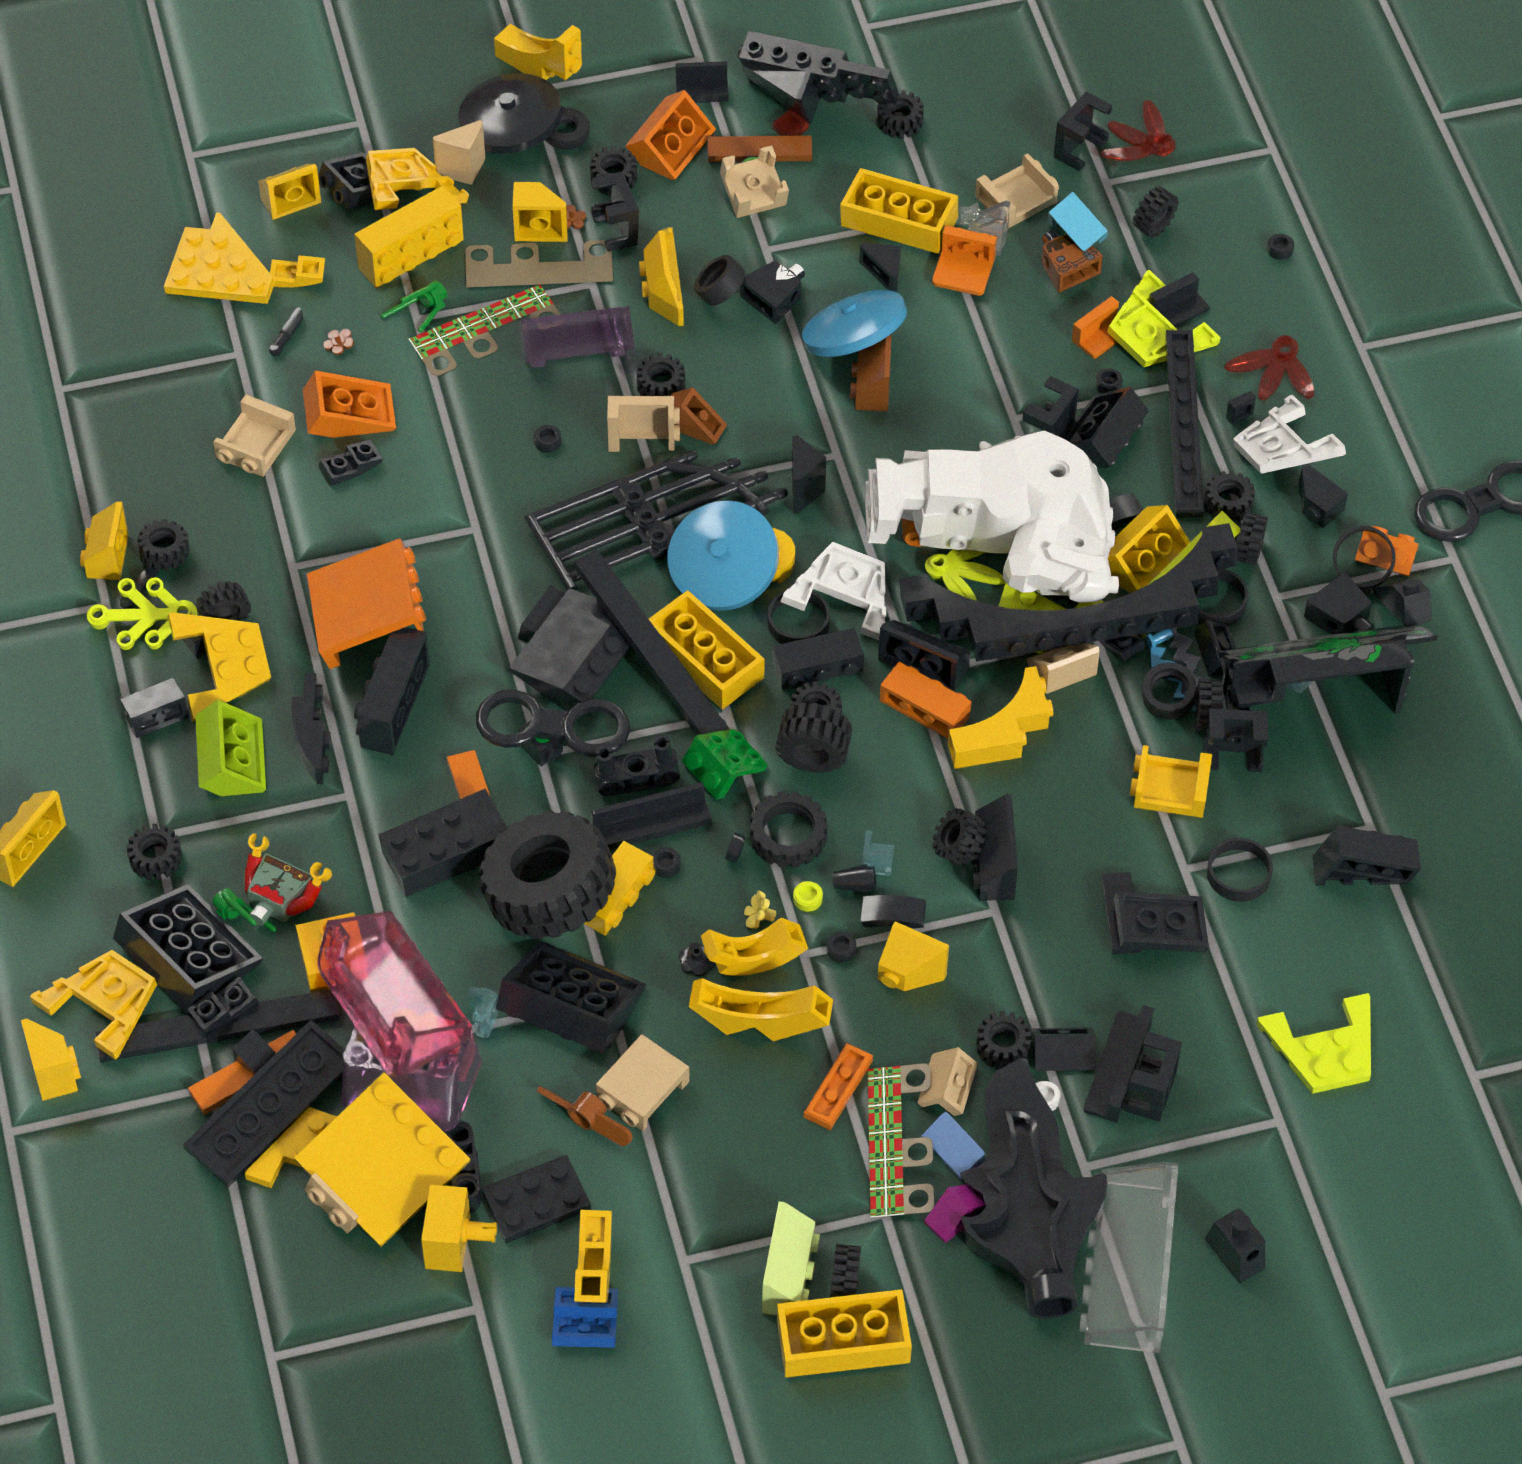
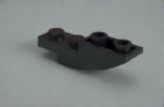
[291,673,331,784]

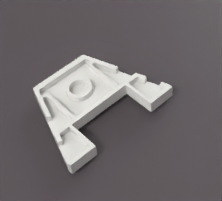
[1233,395,1346,474]
[781,542,886,640]

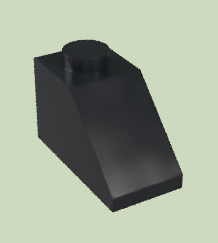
[1299,463,1348,529]

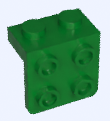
[682,729,768,800]

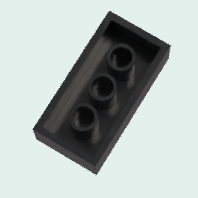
[354,627,430,755]
[379,788,507,897]

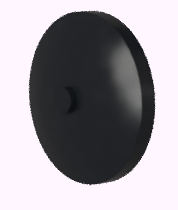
[458,73,562,154]

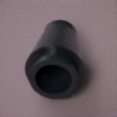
[833,863,877,893]

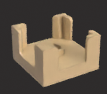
[720,145,789,218]

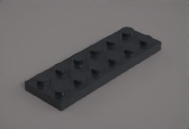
[183,1020,355,1188]

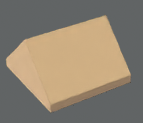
[433,120,485,185]
[1027,643,1100,694]

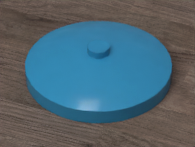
[802,290,907,357]
[667,501,779,611]

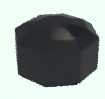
[1095,368,1123,393]

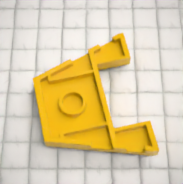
[366,148,469,210]
[168,612,271,722]
[30,950,157,1060]
[245,1107,337,1188]

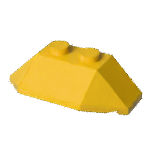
[639,227,684,326]

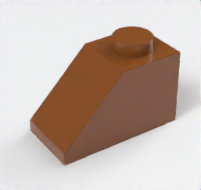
[671,387,727,445]

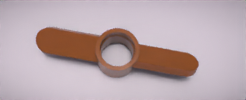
[536,1085,633,1146]

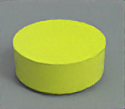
[793,881,823,912]

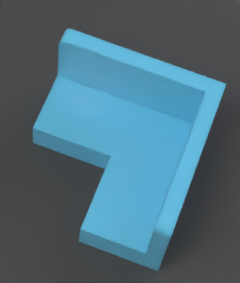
[1048,192,1108,252]

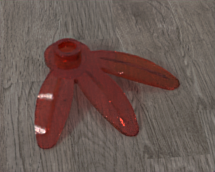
[1100,100,1176,161]
[1224,335,1315,400]

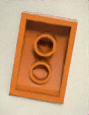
[303,371,396,438]

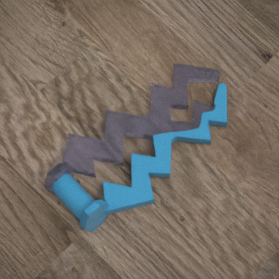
[1145,628,1209,711]

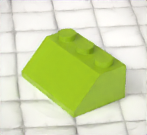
[195,699,266,796]

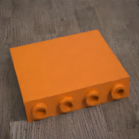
[307,538,426,669]

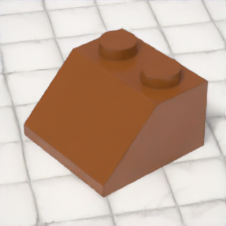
[850,335,892,411]

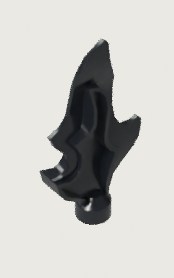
[960,1058,1107,1319]

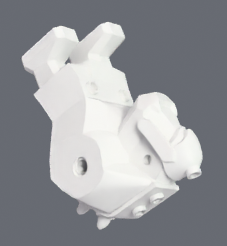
[865,431,1119,602]

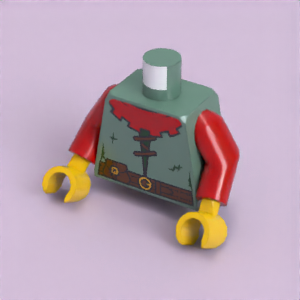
[244,834,332,926]

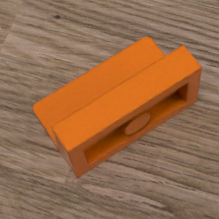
[1072,296,1119,359]

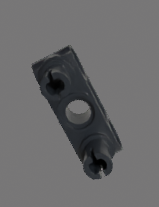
[593,735,681,796]
[422,1120,481,1213]

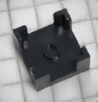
[1054,91,1112,171]
[591,172,639,252]
[1023,376,1079,439]
[1204,709,1268,772]
[1125,1031,1182,1122]

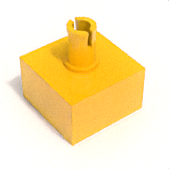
[296,912,369,993]
[422,1185,497,1272]

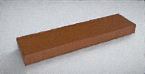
[708,135,812,162]

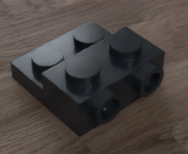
[318,152,372,209]

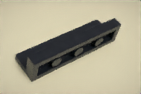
[591,782,712,850]
[1083,1005,1154,1123]

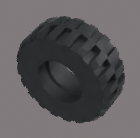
[479,811,616,939]

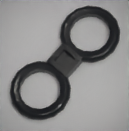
[1414,460,1522,542]
[476,689,630,757]

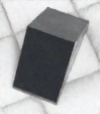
[859,243,901,292]

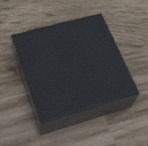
[1226,391,1256,424]

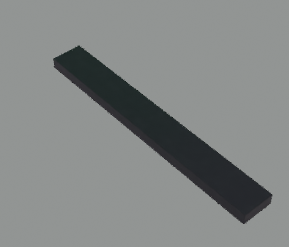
[1165,330,1204,517]
[572,549,729,735]
[95,989,339,1063]

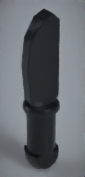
[269,307,303,356]
[120,565,159,609]

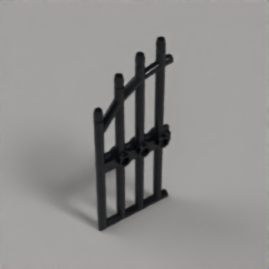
[524,450,788,591]

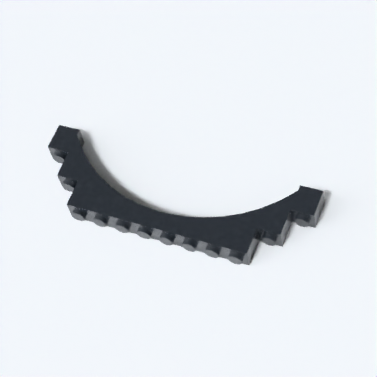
[899,523,1237,662]

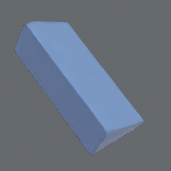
[921,1112,985,1180]

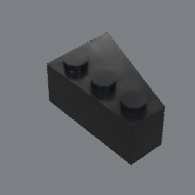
[1312,826,1421,886]

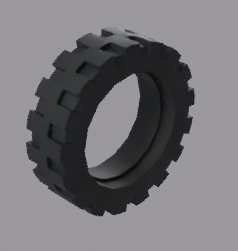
[750,791,828,868]

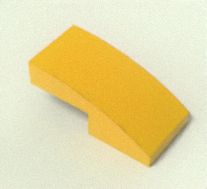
[270,255,325,287]

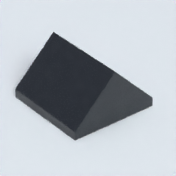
[792,436,827,513]

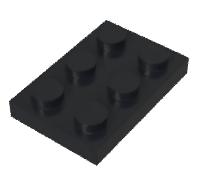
[1114,891,1209,953]
[482,1154,591,1244]

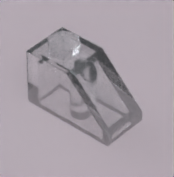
[968,201,1010,256]

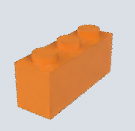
[880,662,971,739]

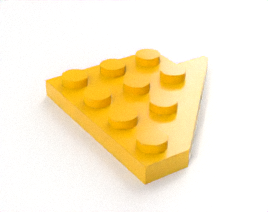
[164,213,275,304]

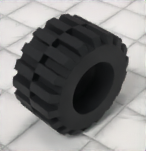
[775,703,853,773]

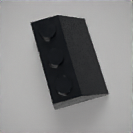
[1063,387,1149,468]
[878,620,971,692]
[971,794,1018,901]

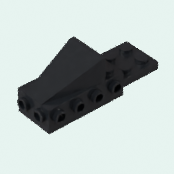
[738,31,899,125]

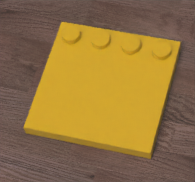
[294,1072,470,1247]

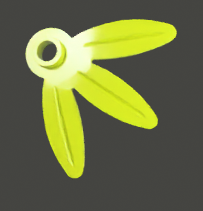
[925,549,1006,601]

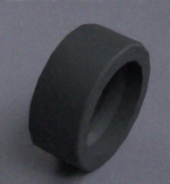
[694,255,745,306]
[1142,662,1197,720]

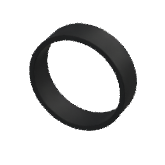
[1333,526,1396,589]
[1198,569,1248,626]
[768,590,830,644]
[1207,838,1273,902]

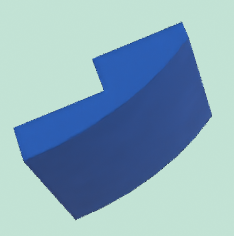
[552,1287,618,1348]

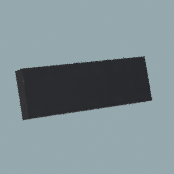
[1101,872,1142,954]

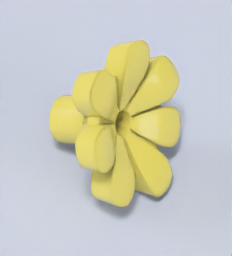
[744,890,776,929]

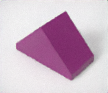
[924,1185,986,1244]

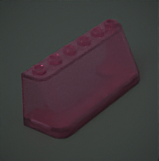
[317,911,472,1078]

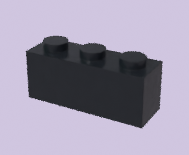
[772,628,864,689]

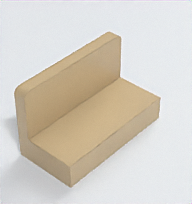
[918,1047,978,1116]

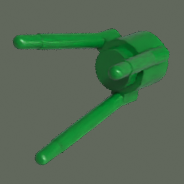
[381,281,447,333]
[212,888,276,932]

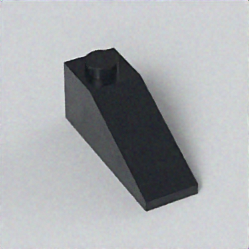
[1373,579,1432,627]

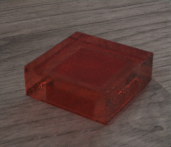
[772,109,809,136]

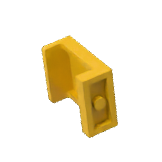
[1130,745,1212,818]

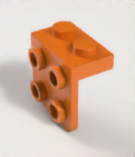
[932,226,997,296]

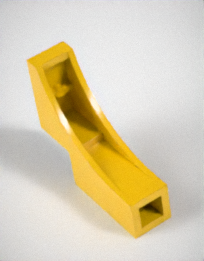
[494,24,582,81]
[948,666,1053,769]
[689,978,833,1041]

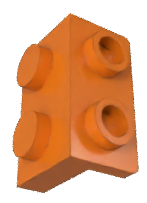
[1355,526,1419,577]

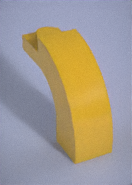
[701,918,808,976]
[574,1210,612,1303]

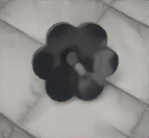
[679,943,715,976]

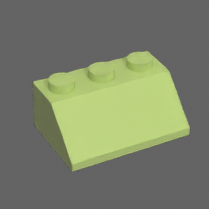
[762,1201,820,1315]

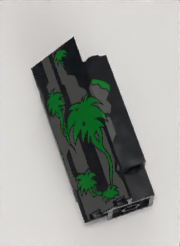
[1217,625,1438,714]

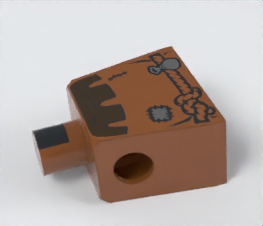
[1041,230,1103,293]

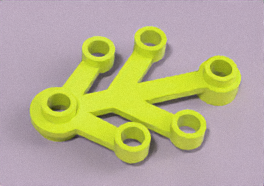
[87,578,198,650]

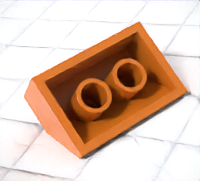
[625,90,716,180]

